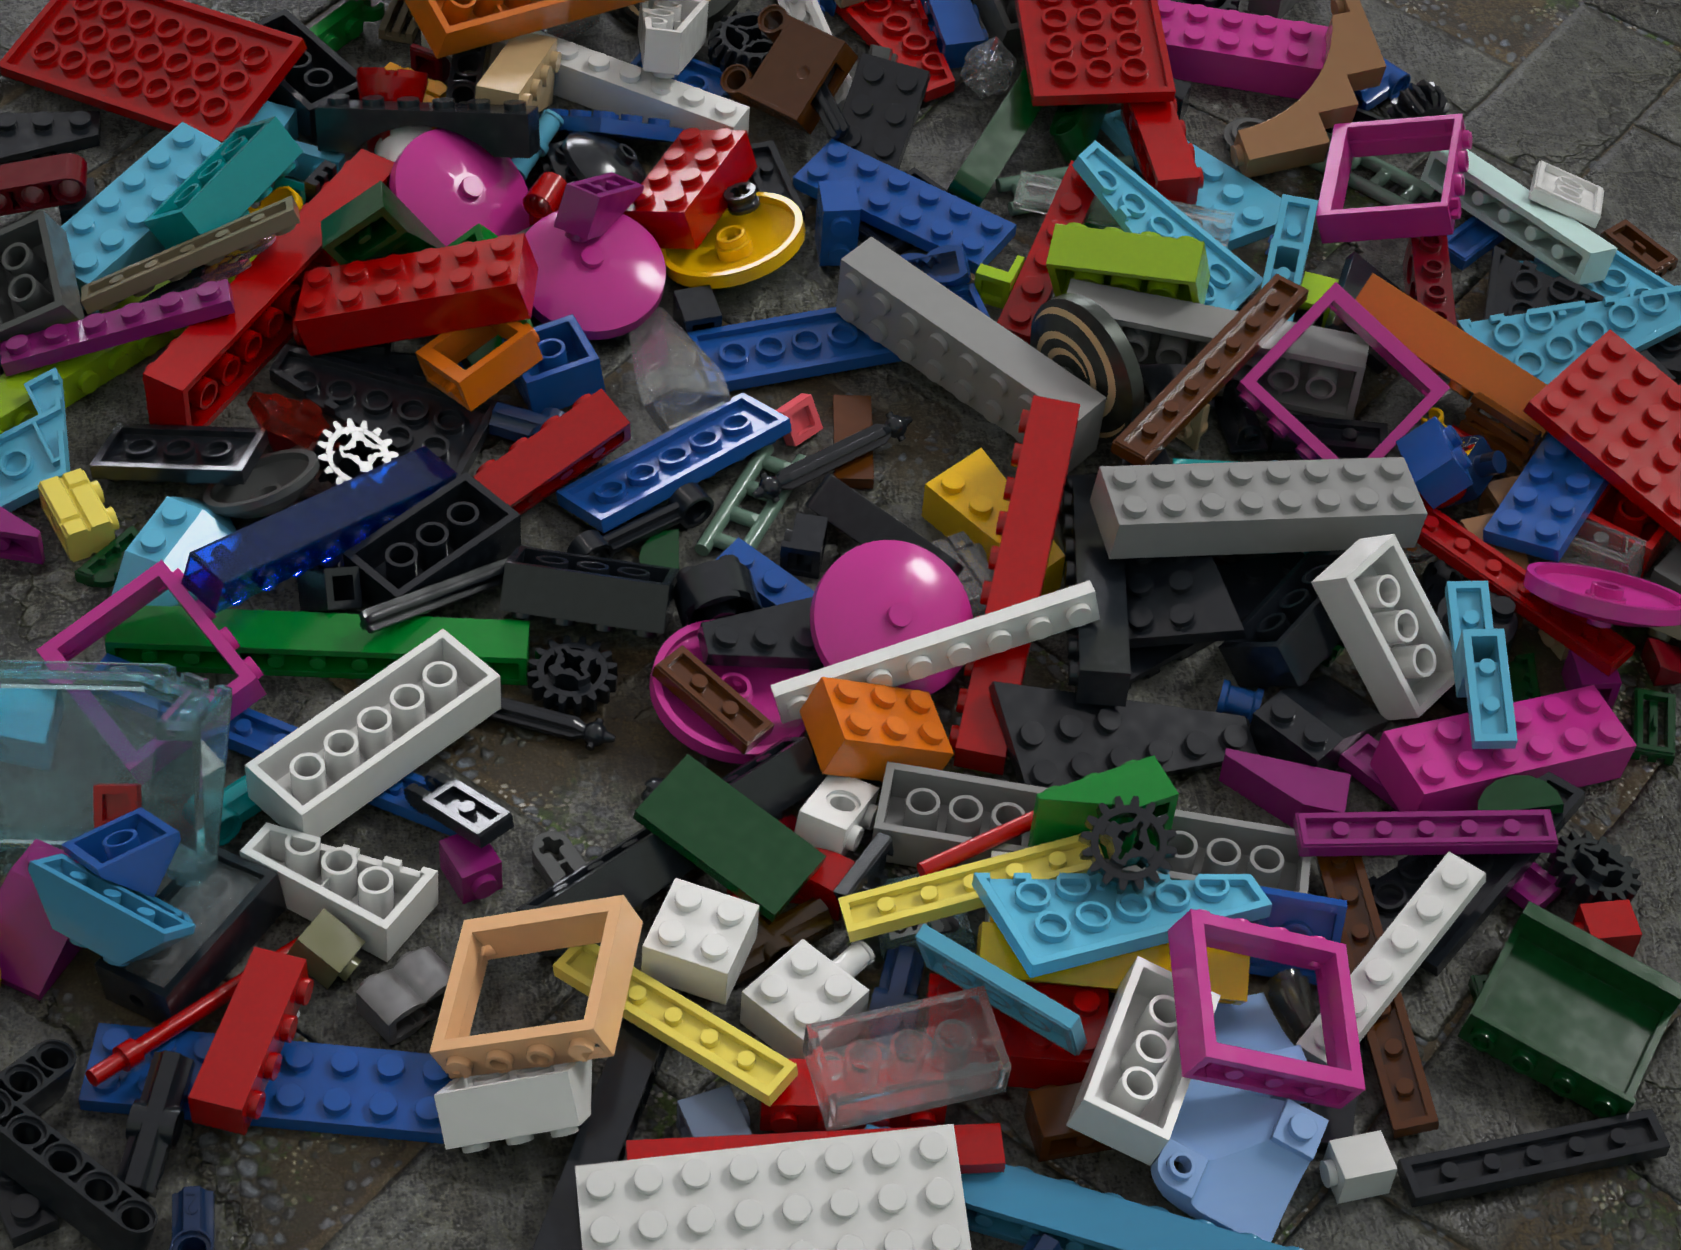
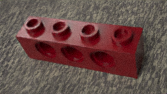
[1402,235,1457,326]

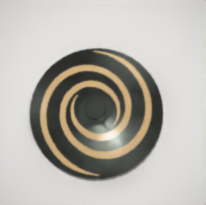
[1030,293,1144,443]

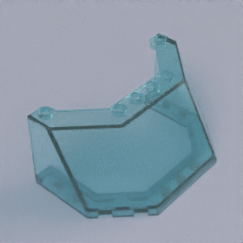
[0,660,232,887]

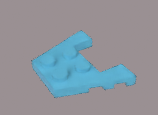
[0,367,70,512]

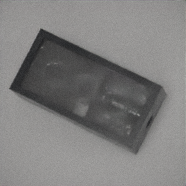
[94,842,287,1024]

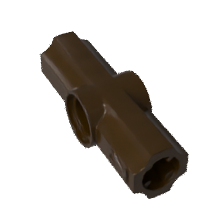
[735,897,835,985]

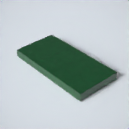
[633,754,826,922]

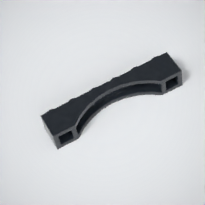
[315,94,540,158]

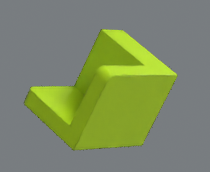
[974,255,1025,309]
[1299,271,1339,328]

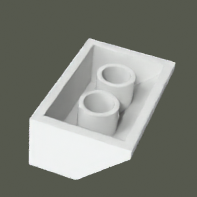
[434,1059,592,1153]

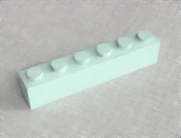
[1421,149,1618,285]

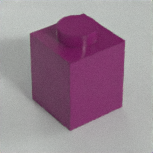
[1561,649,1622,709]
[439,834,503,905]

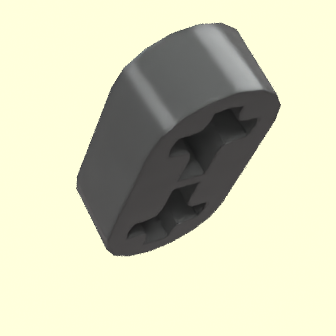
[532,831,586,887]

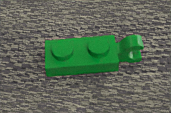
[310,0,385,52]

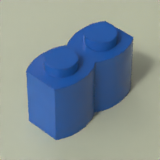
[900,245,972,288]

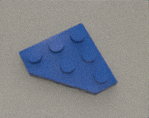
[539,108,684,143]

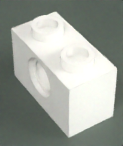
[794,775,879,856]

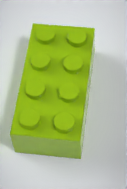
[1046,222,1210,304]

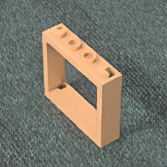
[429,895,643,1079]

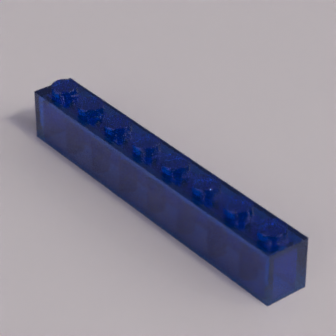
[181,446,458,614]

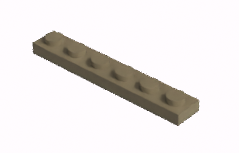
[81,195,300,314]

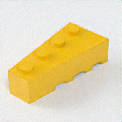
[921,447,1066,596]

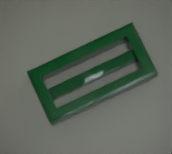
[1631,688,1676,765]

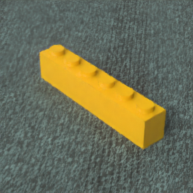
[976,916,1250,1005]

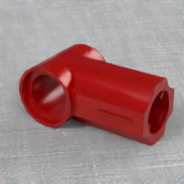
[523,172,567,227]

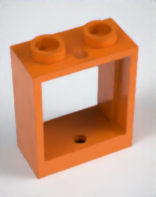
[415,321,543,411]

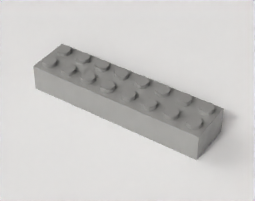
[836,236,1107,474]
[1067,279,1369,420]
[1090,457,1428,559]

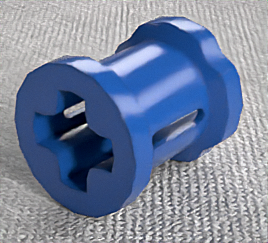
[1216,679,1264,724]

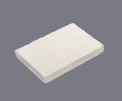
[1528,160,1604,228]

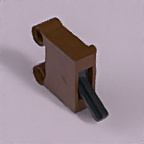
[720,4,858,140]

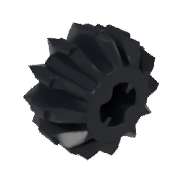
[1387,79,1451,119]

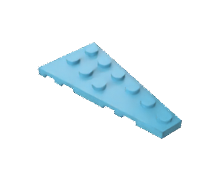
[1101,109,1281,251]
[1072,140,1263,311]
[1457,285,1681,385]
[972,872,1273,978]

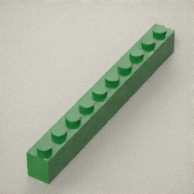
[105,606,530,685]

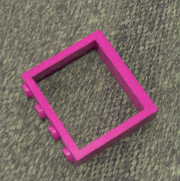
[1316,114,1472,244]
[1236,282,1450,460]
[36,560,266,786]
[1168,909,1366,1109]

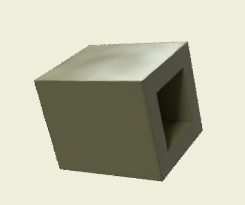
[287,908,366,989]

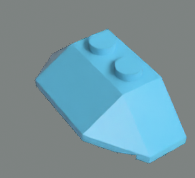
[111,496,241,607]

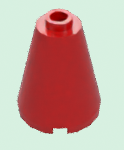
[356,67,429,154]

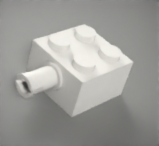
[740,939,875,1059]

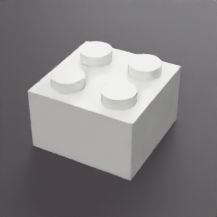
[641,878,759,1005]

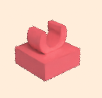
[776,393,823,447]

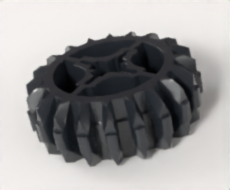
[708,8,780,75]

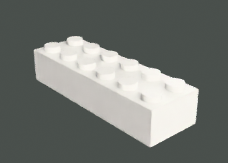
[245,629,501,837]

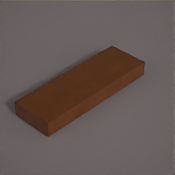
[832,395,874,489]
[652,645,775,755]

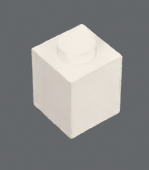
[1319,1130,1397,1204]

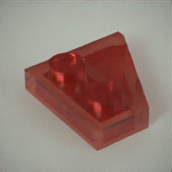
[246,391,341,451]

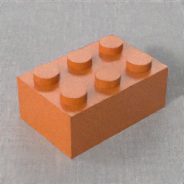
[799,677,954,782]

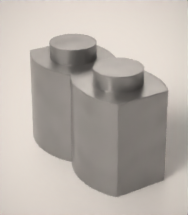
[356,946,451,1045]

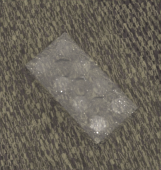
[803,986,1011,1131]

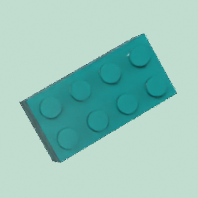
[144,116,303,250]

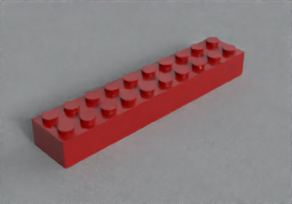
[143,149,394,426]

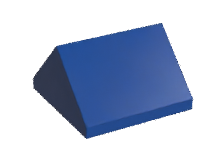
[61,807,181,897]

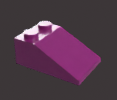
[0,838,82,1001]

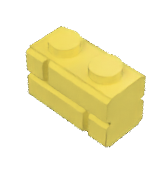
[38,468,120,562]

